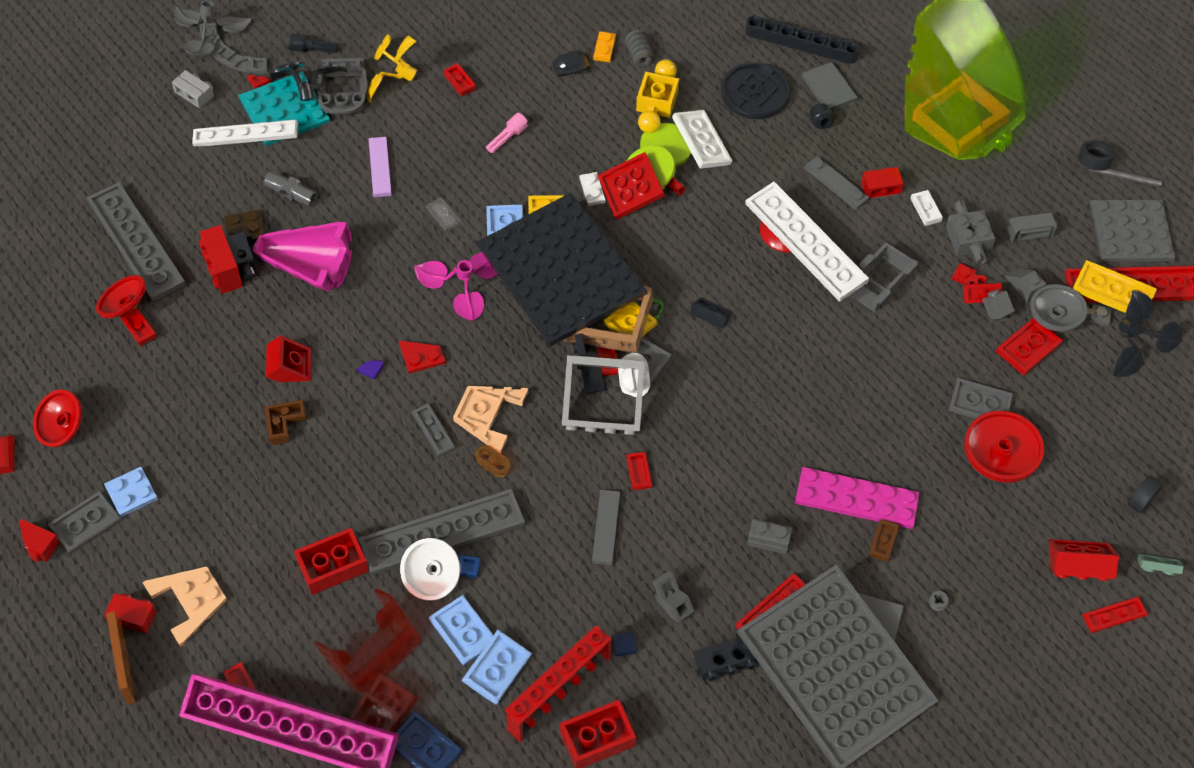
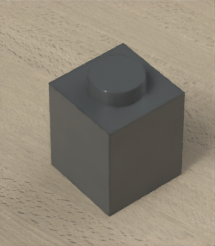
[982,289,1014,319]

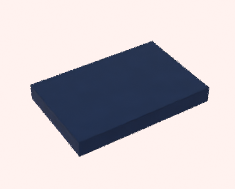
[395,711,463,768]

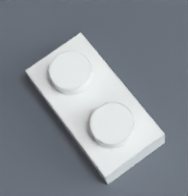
[579,172,605,206]
[910,190,943,226]

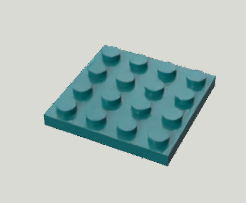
[238,71,330,147]

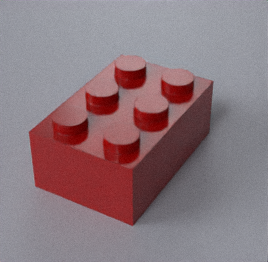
[198,225,243,294]
[294,528,369,595]
[559,700,636,768]

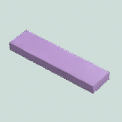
[369,137,392,197]

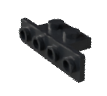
[572,326,604,394]

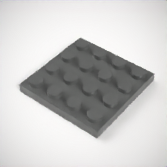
[1090,200,1175,262]

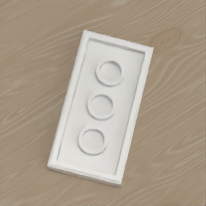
[672,110,732,169]

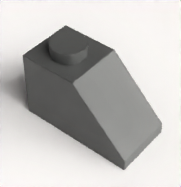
[1005,268,1046,303]

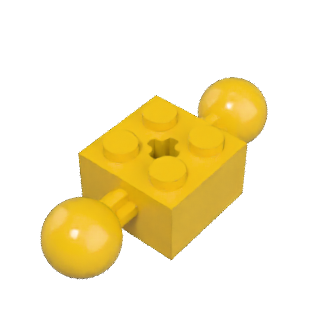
[636,59,679,133]

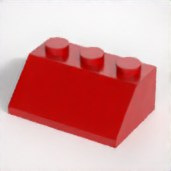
[1049,539,1119,581]

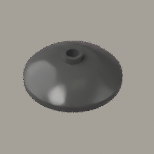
[1030,284,1087,332]

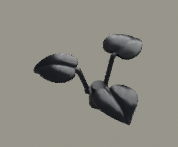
[270,62,348,101]
[1113,290,1183,377]

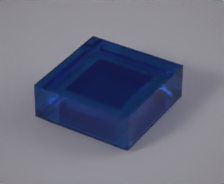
[612,632,637,657]

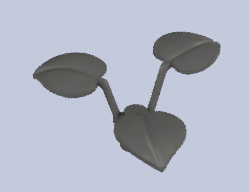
[174,0,251,57]

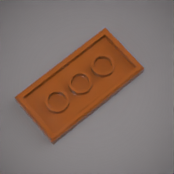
[107,611,136,705]

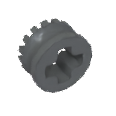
[929,591,949,611]

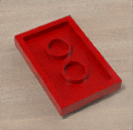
[996,318,1063,376]

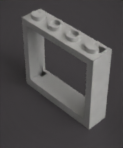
[562,355,645,435]

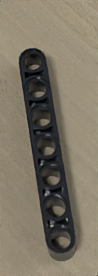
[745,16,859,64]

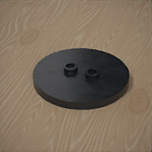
[721,62,790,119]

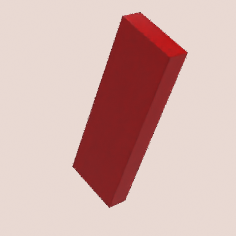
[1082,596,1148,634]

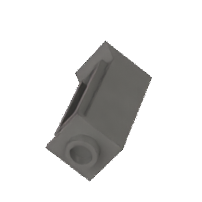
[1006,213,1058,244]

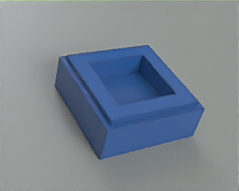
[459,555,481,578]

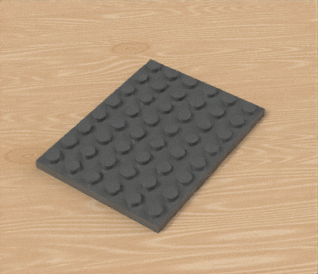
[737,565,938,768]

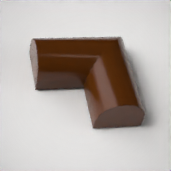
[265,400,307,445]

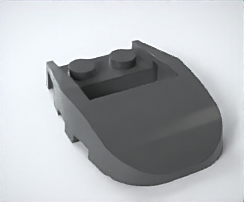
[316,58,367,114]

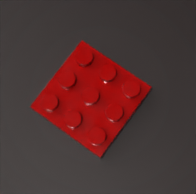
[597,152,665,220]

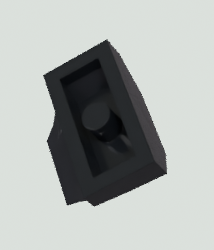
[552,50,590,77]

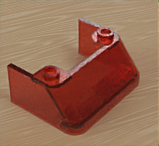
[314,588,420,693]

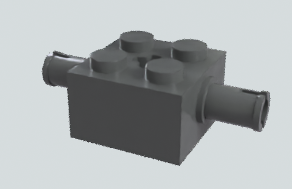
[946,200,995,265]

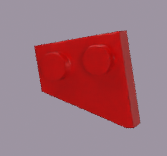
[399,341,445,374]

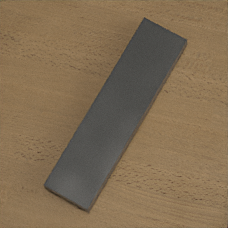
[592,490,620,566]

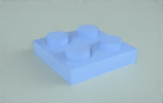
[104,467,158,517]

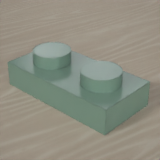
[1138,554,1184,575]

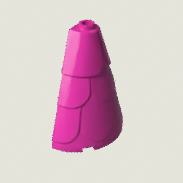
[253,222,352,291]

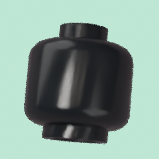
[809,103,834,129]

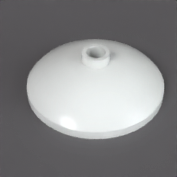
[400,538,461,600]

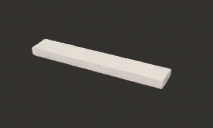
[192,120,298,146]

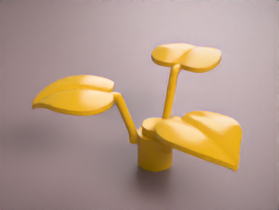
[366,34,417,103]

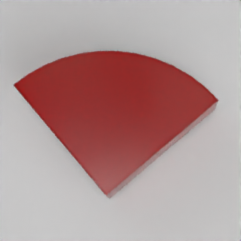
[247,75,271,89]

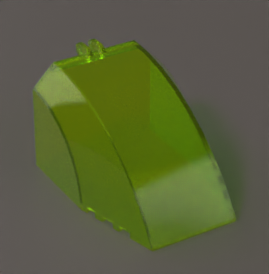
[905,0,1026,160]

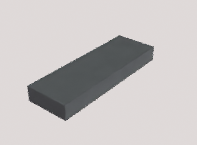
[412,403,456,458]

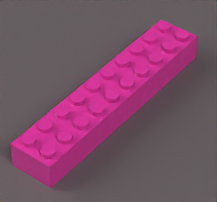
[179,673,400,768]

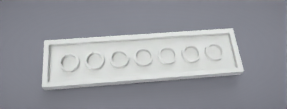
[746,182,869,302]

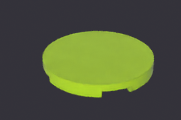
[640,123,691,166]
[627,145,676,190]

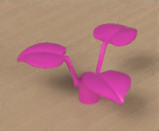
[415,253,497,321]

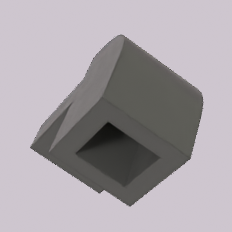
[653,571,694,622]

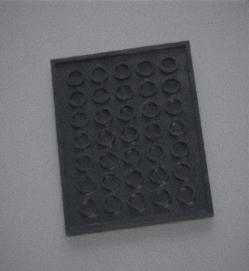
[476,193,647,347]

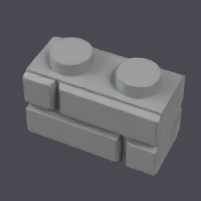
[172,70,214,109]

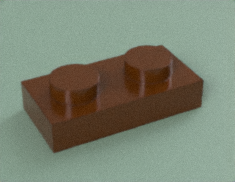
[868,519,899,562]

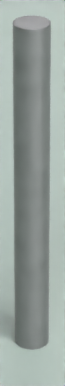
[1090,169,1162,187]

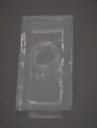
[426,197,461,232]

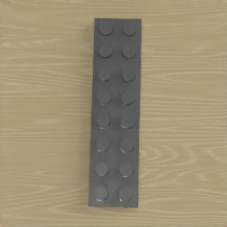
[87,182,186,302]
[359,489,525,576]

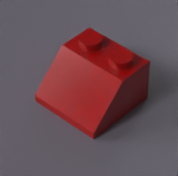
[266,335,311,382]

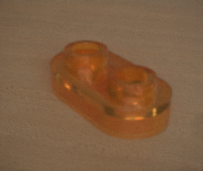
[475,445,510,477]

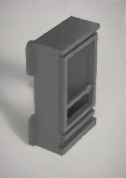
[849,242,918,312]

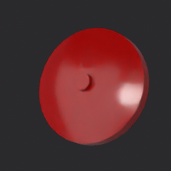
[964,411,1044,483]

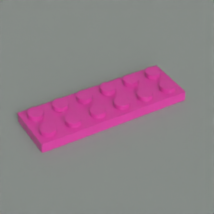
[795,467,919,529]

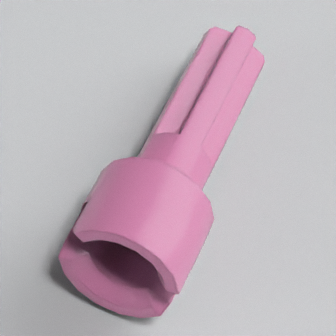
[486,113,529,153]

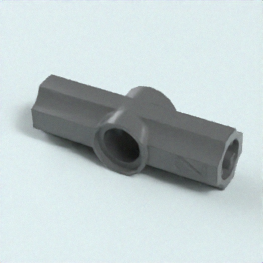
[264,172,318,206]

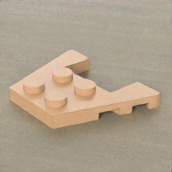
[453,386,528,454]
[143,567,227,647]

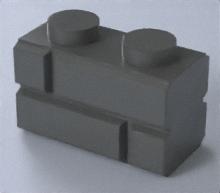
[747,519,792,554]

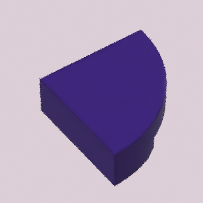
[358,361,384,380]

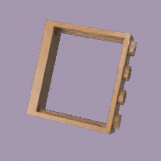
[564,286,653,353]

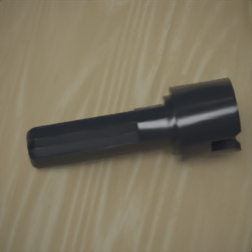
[289,33,338,53]

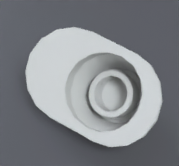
[618,353,650,397]

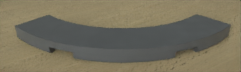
[199,23,268,74]

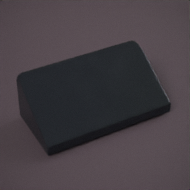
[690,298,733,329]

